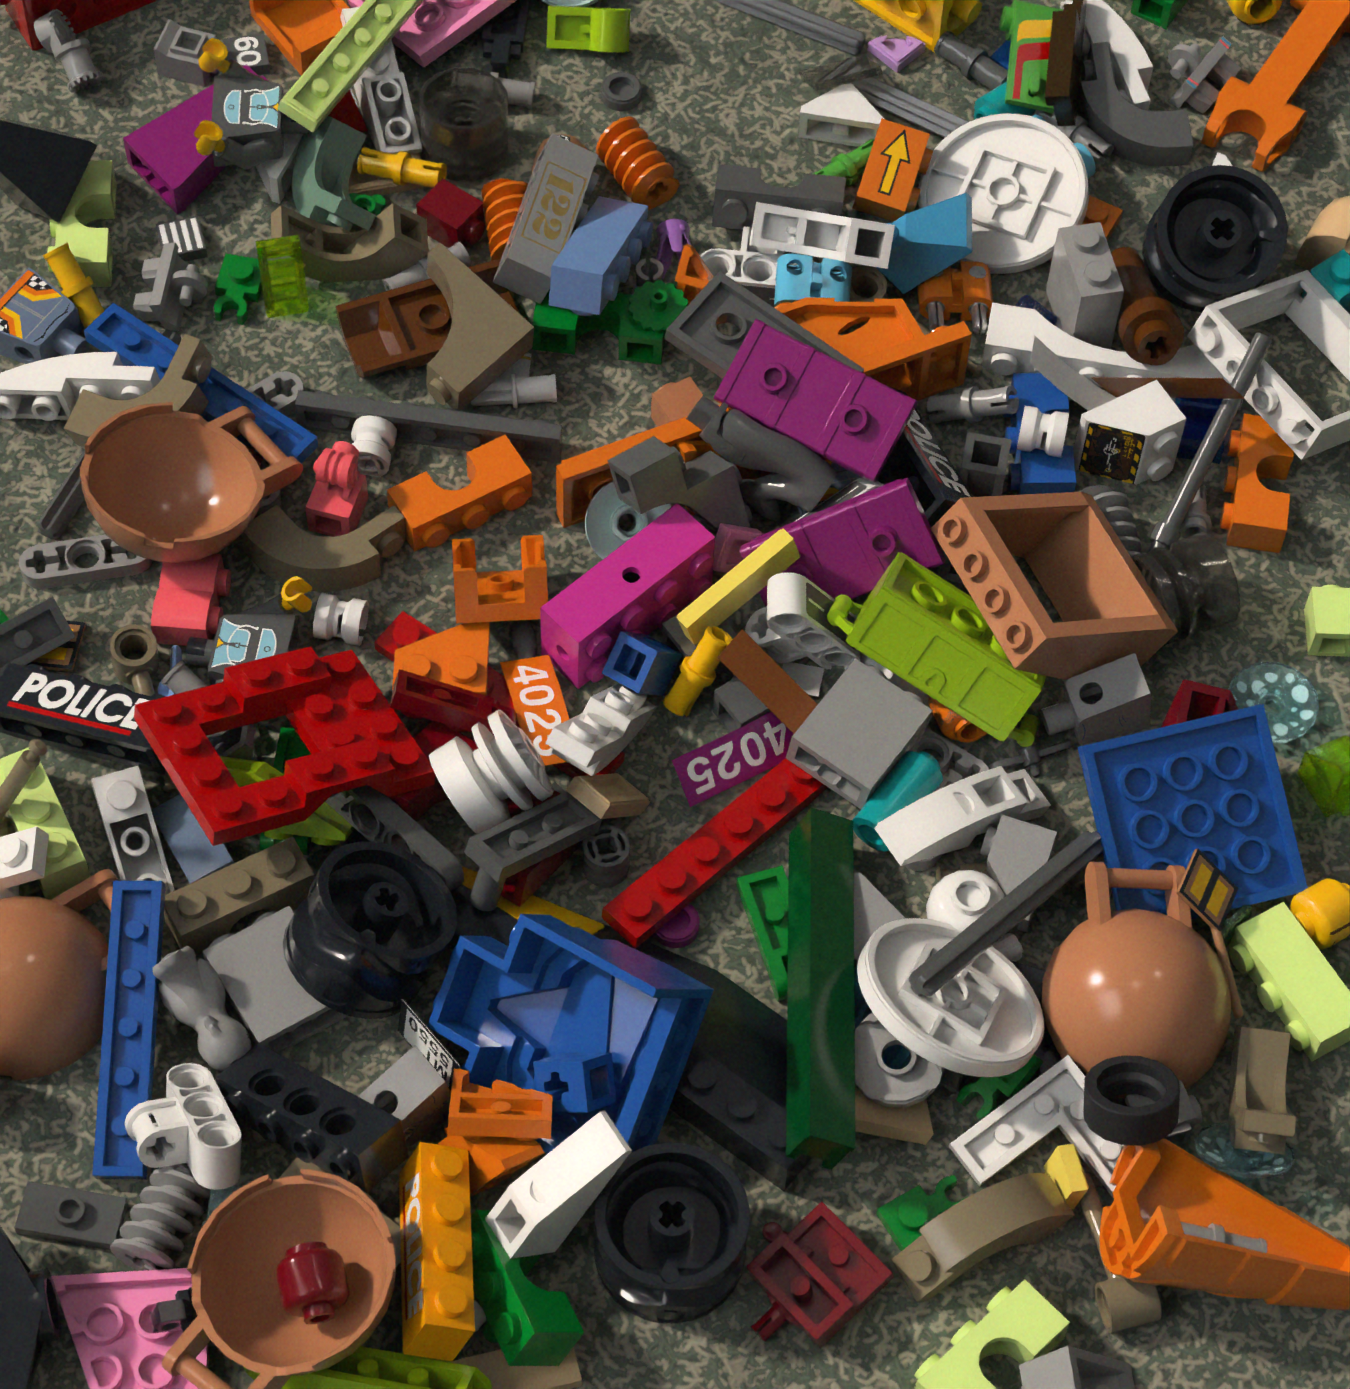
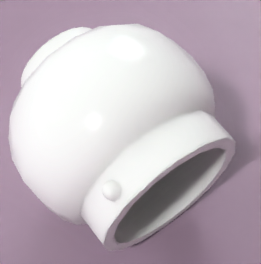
[926,870,1005,932]

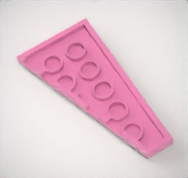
[52,1268,209,1389]

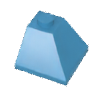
[876,193,972,294]

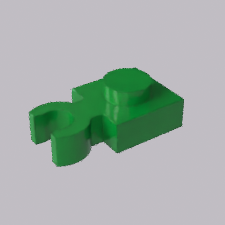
[214,253,268,325]
[956,1054,1043,1120]
[876,1175,969,1251]

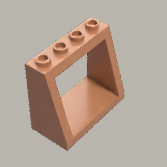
[930,492,1178,680]

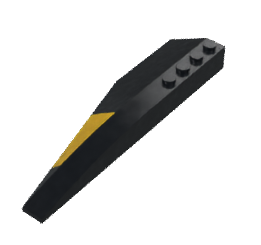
[327,829,812,1192]

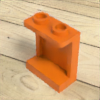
[249,0,349,76]

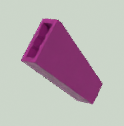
[123,64,269,215]

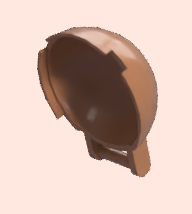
[80,402,303,563]
[1042,862,1231,1099]
[0,869,163,1080]
[162,1169,396,1389]

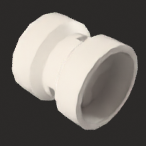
[1017,405,1069,457]
[351,415,397,477]
[313,593,369,646]

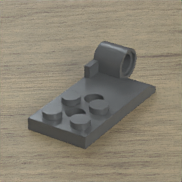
[665,271,864,460]

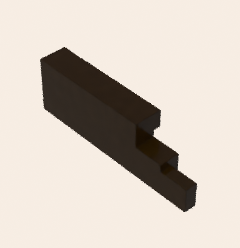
[1045,0,1087,126]

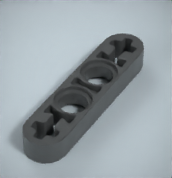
[325,785,464,892]

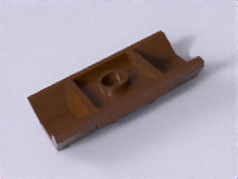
[335,258,529,378]

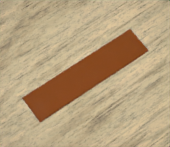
[1091,377,1245,399]
[717,629,818,734]

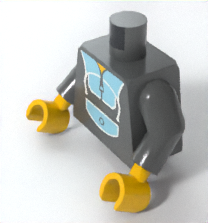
[194,38,309,169]
[186,576,312,685]

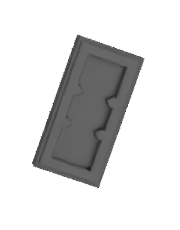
[14,1181,128,1250]

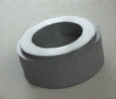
[601,72,642,111]

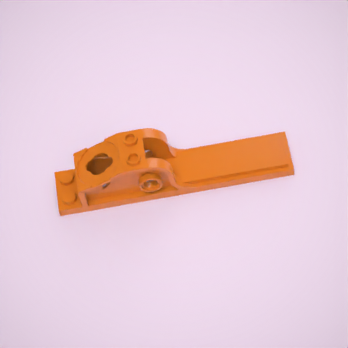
[556,297,972,528]

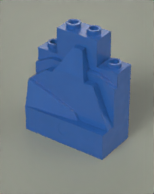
[427,914,714,1154]

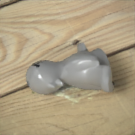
[152,946,251,1073]

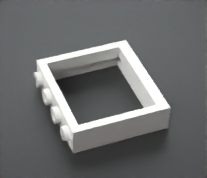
[1187,270,1350,460]

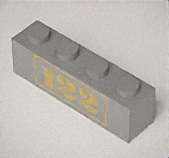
[493,133,599,304]

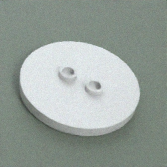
[918,114,1089,274]
[857,918,1044,1077]

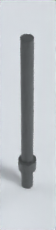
[1140,333,1272,580]

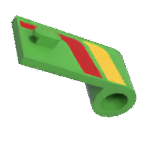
[999,0,1063,113]

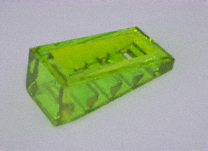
[255,235,309,318]

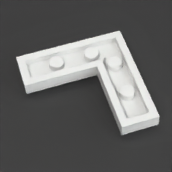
[949,1055,1124,1199]

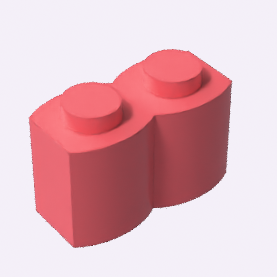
[151,554,231,646]

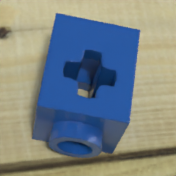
[602,631,682,696]
[533,1053,617,1112]

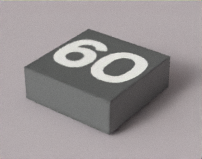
[223,33,270,75]

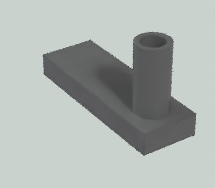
[464,791,602,911]

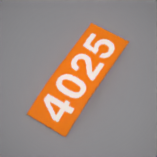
[500,655,569,766]

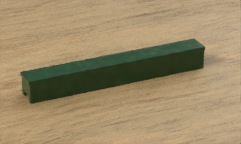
[786,807,855,1170]

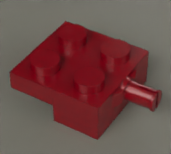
[746,1201,894,1349]

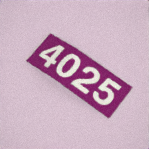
[672,711,794,807]

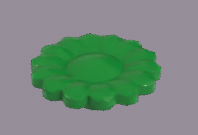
[628,280,688,333]

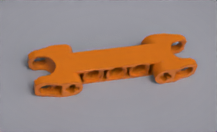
[1201,0,1350,172]

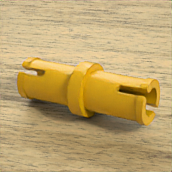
[357,147,447,188]
[43,243,105,329]
[663,626,733,716]

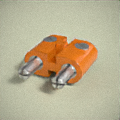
[917,261,994,334]

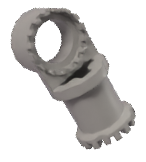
[34,9,104,93]

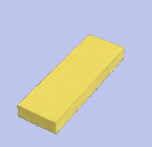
[676,528,800,646]

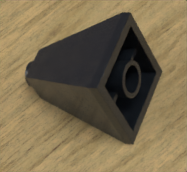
[0,118,97,223]

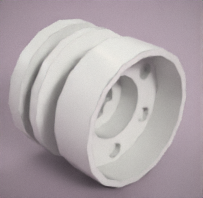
[429,709,554,834]

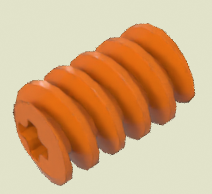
[596,116,680,210]
[481,178,528,261]

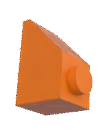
[437,1126,544,1197]

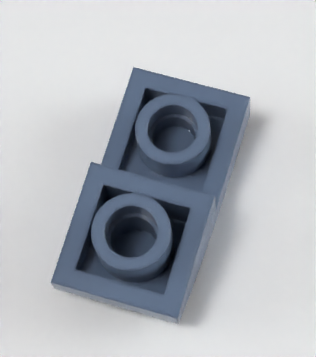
[151,794,234,883]

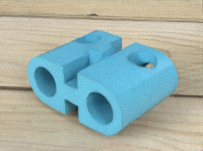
[774,253,852,307]

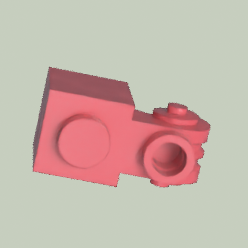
[305,441,368,537]

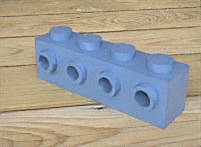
[549,196,653,316]

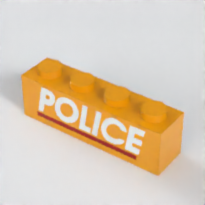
[399,1142,475,1361]

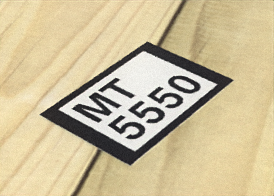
[398,999,460,1091]

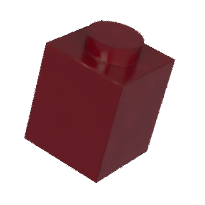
[416,178,485,248]

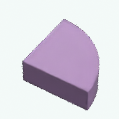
[867,36,926,73]

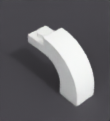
[749,202,895,269]

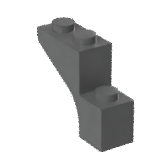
[607,436,753,532]

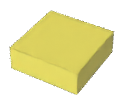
[1043,1144,1089,1209]

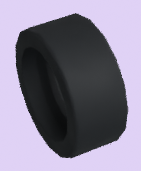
[1083,1056,1180,1146]

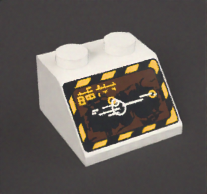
[1073,380,1186,485]

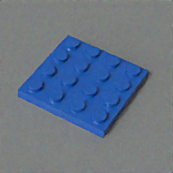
[1077,704,1308,919]

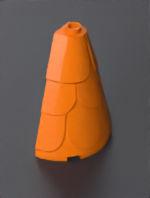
[1099,1138,1350,1311]

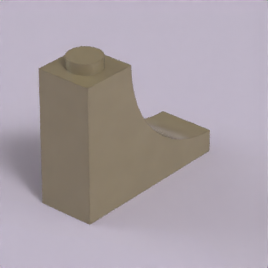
[426,243,534,410]

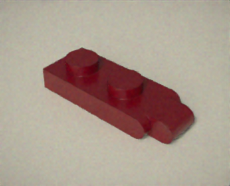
[390,669,517,735]

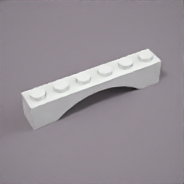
[982,303,1243,410]

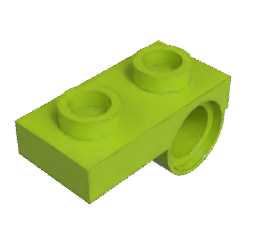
[547,5,631,52]

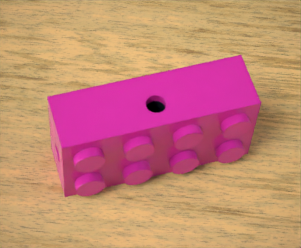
[540,503,715,689]

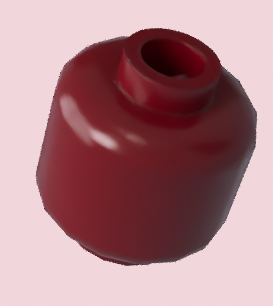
[276,1241,350,1324]

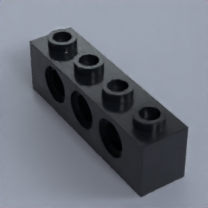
[216,1044,409,1193]

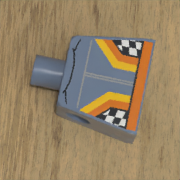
[0,268,90,364]

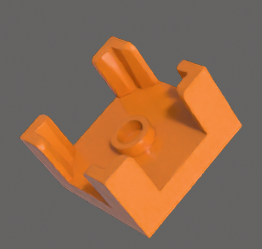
[452,535,548,623]

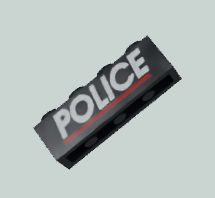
[881,385,973,527]
[0,662,166,774]

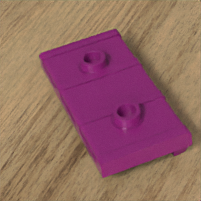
[713,319,918,484]
[739,477,946,607]

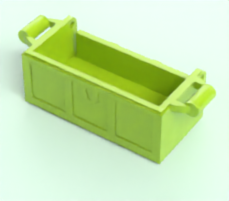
[827,552,1046,747]

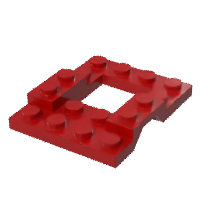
[134,646,436,846]

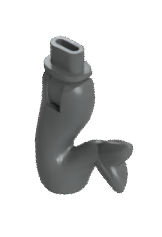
[686,395,837,521]

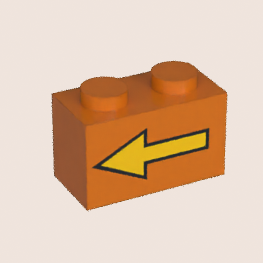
[852,118,933,221]

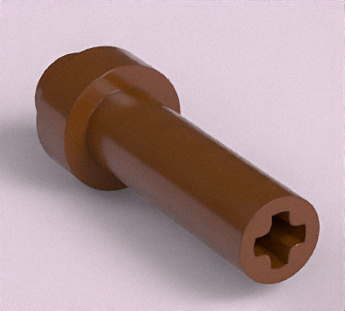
[1111,247,1184,366]

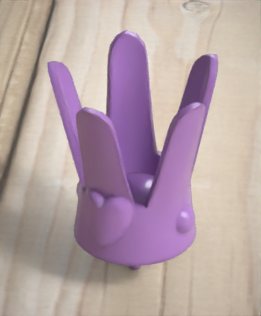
[656,219,691,279]

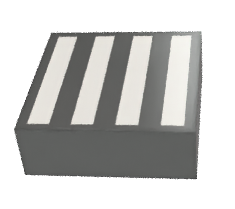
[156,216,207,262]

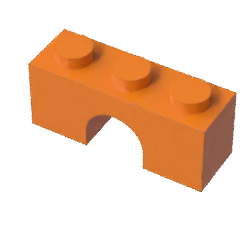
[1220,413,1294,553]
[387,434,532,552]

